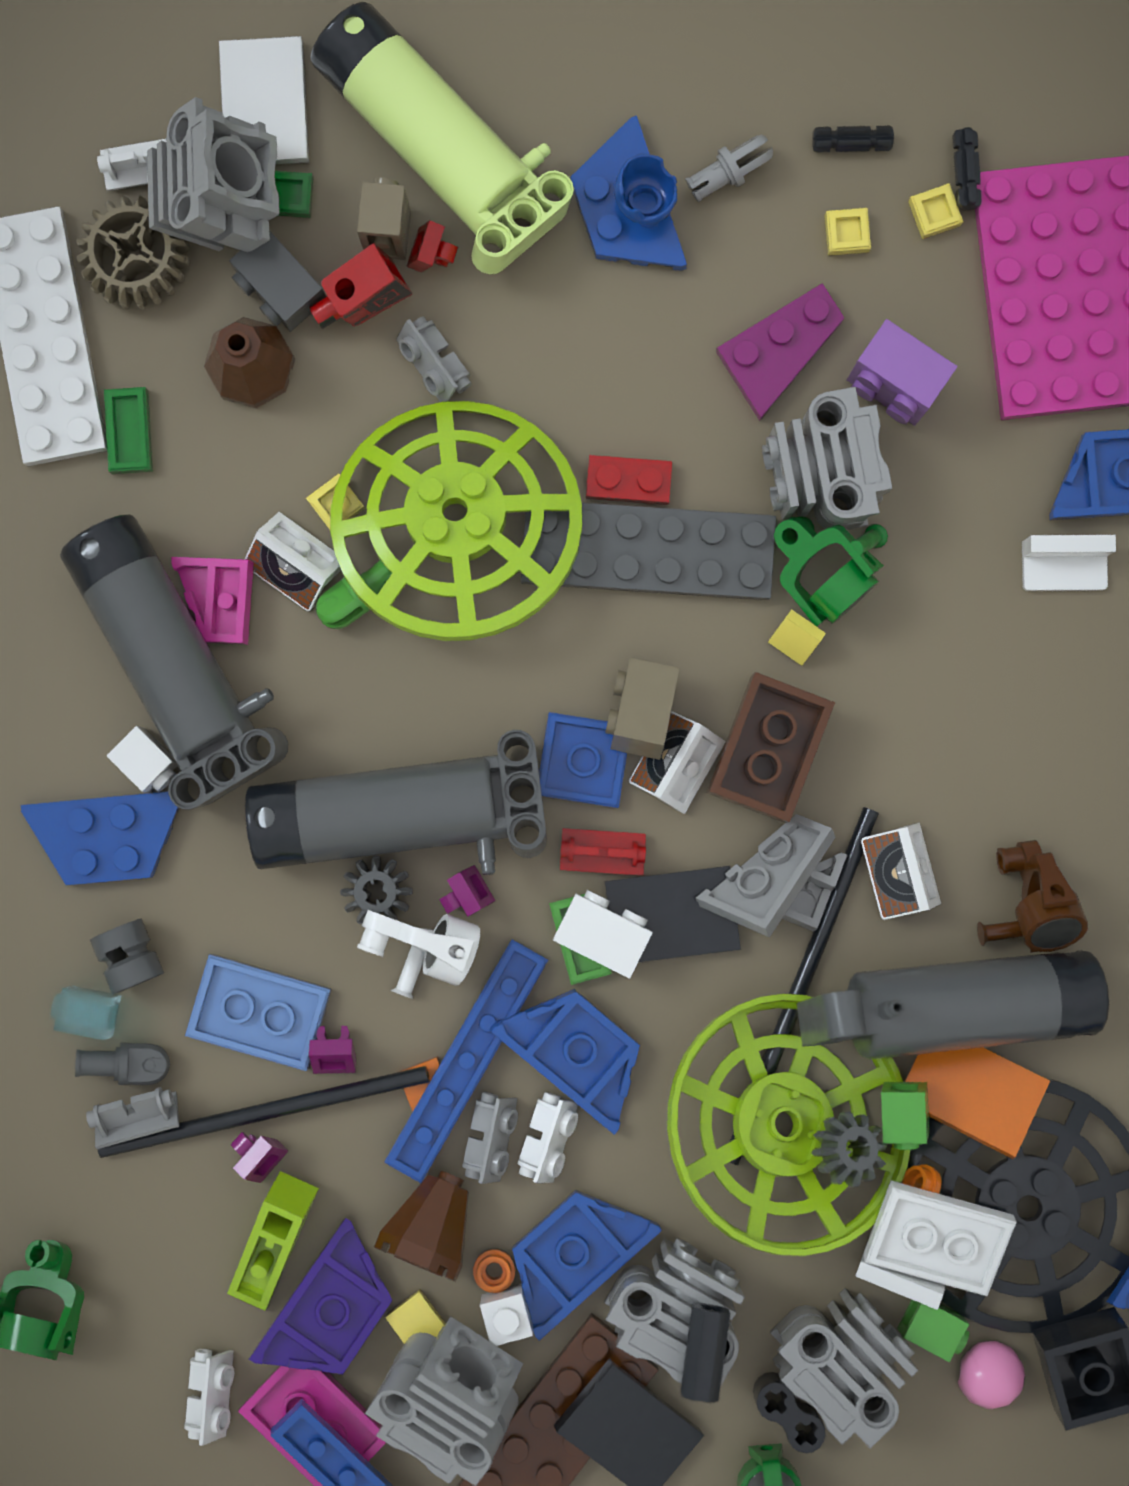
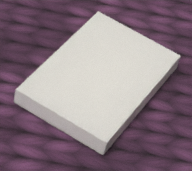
[219,36,309,164]
[863,1181,1016,1296]

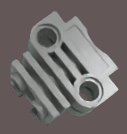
[147,97,279,252]
[762,387,893,530]
[604,1238,745,1385]
[770,1288,918,1449]
[365,1316,523,1486]

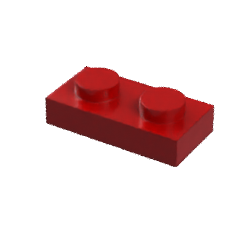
[586,455,672,505]

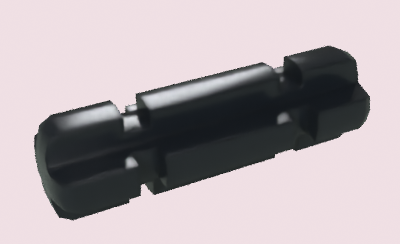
[812,125,894,152]
[953,127,982,211]

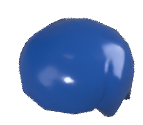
[614,154,677,225]

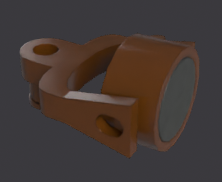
[977,840,1088,953]

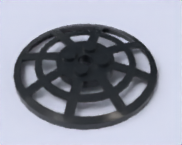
[907,1079,1129,1333]

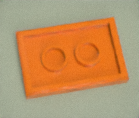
[904,1047,1050,1159]

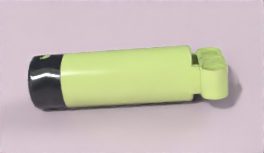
[310,1,574,274]

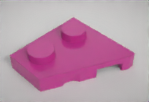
[171,557,254,645]

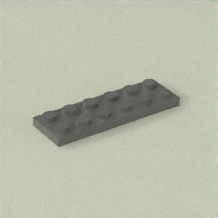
[521,503,776,600]

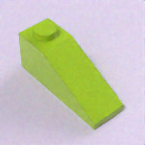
[227,1171,319,1311]

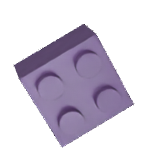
[847,319,958,426]

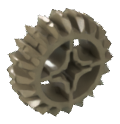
[76,195,190,309]

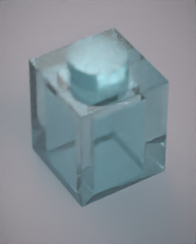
[51,985,121,1040]

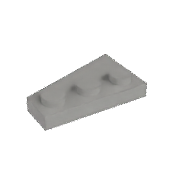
[696,814,836,938]

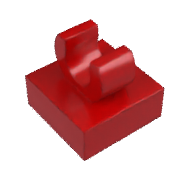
[406,220,458,273]

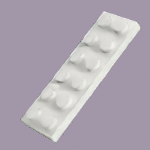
[0,206,107,467]

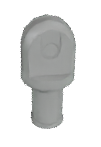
[685,134,773,203]

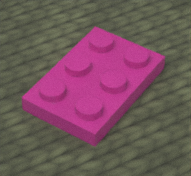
[238,1366,386,1486]

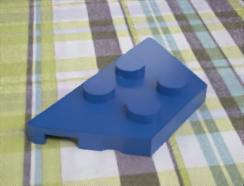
[570,116,687,271]
[1049,429,1129,520]
[21,792,179,885]
[490,989,640,1135]
[512,1190,662,1341]

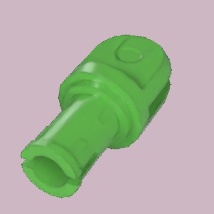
[316,560,392,629]

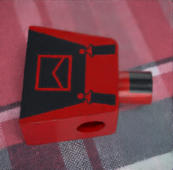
[310,243,412,329]

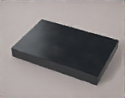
[605,866,741,962]
[553,1359,704,1486]

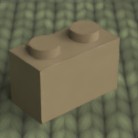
[357,178,411,260]
[605,657,680,760]

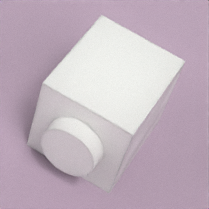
[107,726,178,793]
[480,1284,533,1346]

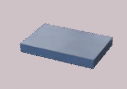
[185,954,332,1071]

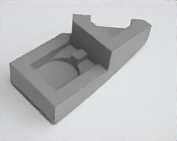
[782,852,847,932]

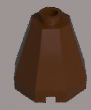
[204,317,295,408]
[374,1171,469,1282]

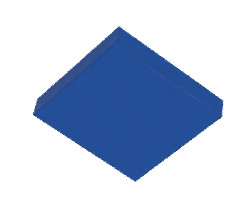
[539,712,627,808]

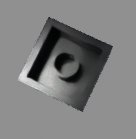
[1032,1307,1129,1431]

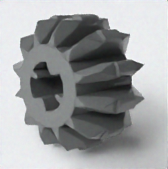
[340,856,413,924]
[811,1112,888,1187]

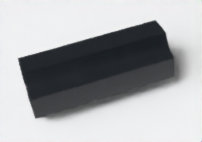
[680,1303,731,1403]

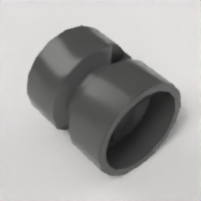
[90,918,164,995]

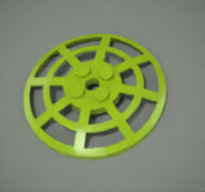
[330,401,582,641]
[667,994,910,1256]

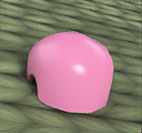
[958,1341,1025,1409]

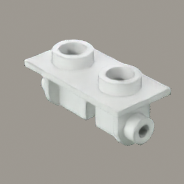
[97,139,166,191]
[517,1092,578,1183]
[184,1349,234,1446]

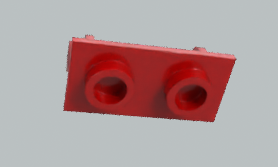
[560,828,646,876]

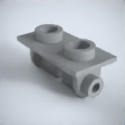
[396,316,472,402]
[86,1087,179,1149]
[462,1092,518,1184]

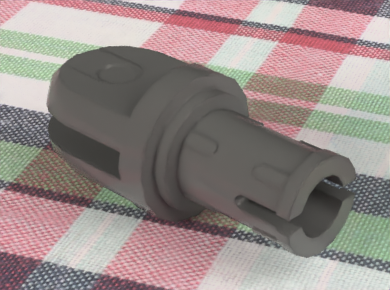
[75,1042,170,1085]

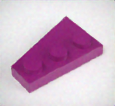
[716,283,844,421]

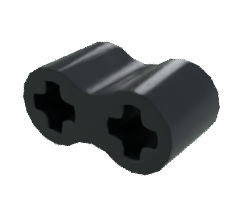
[753,1372,826,1453]

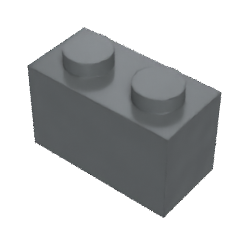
[229,230,326,332]

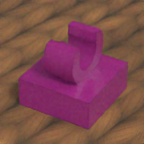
[439,865,495,917]
[309,1026,356,1074]
[231,1132,288,1183]

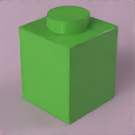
[881,1082,929,1150]
[897,1300,969,1363]

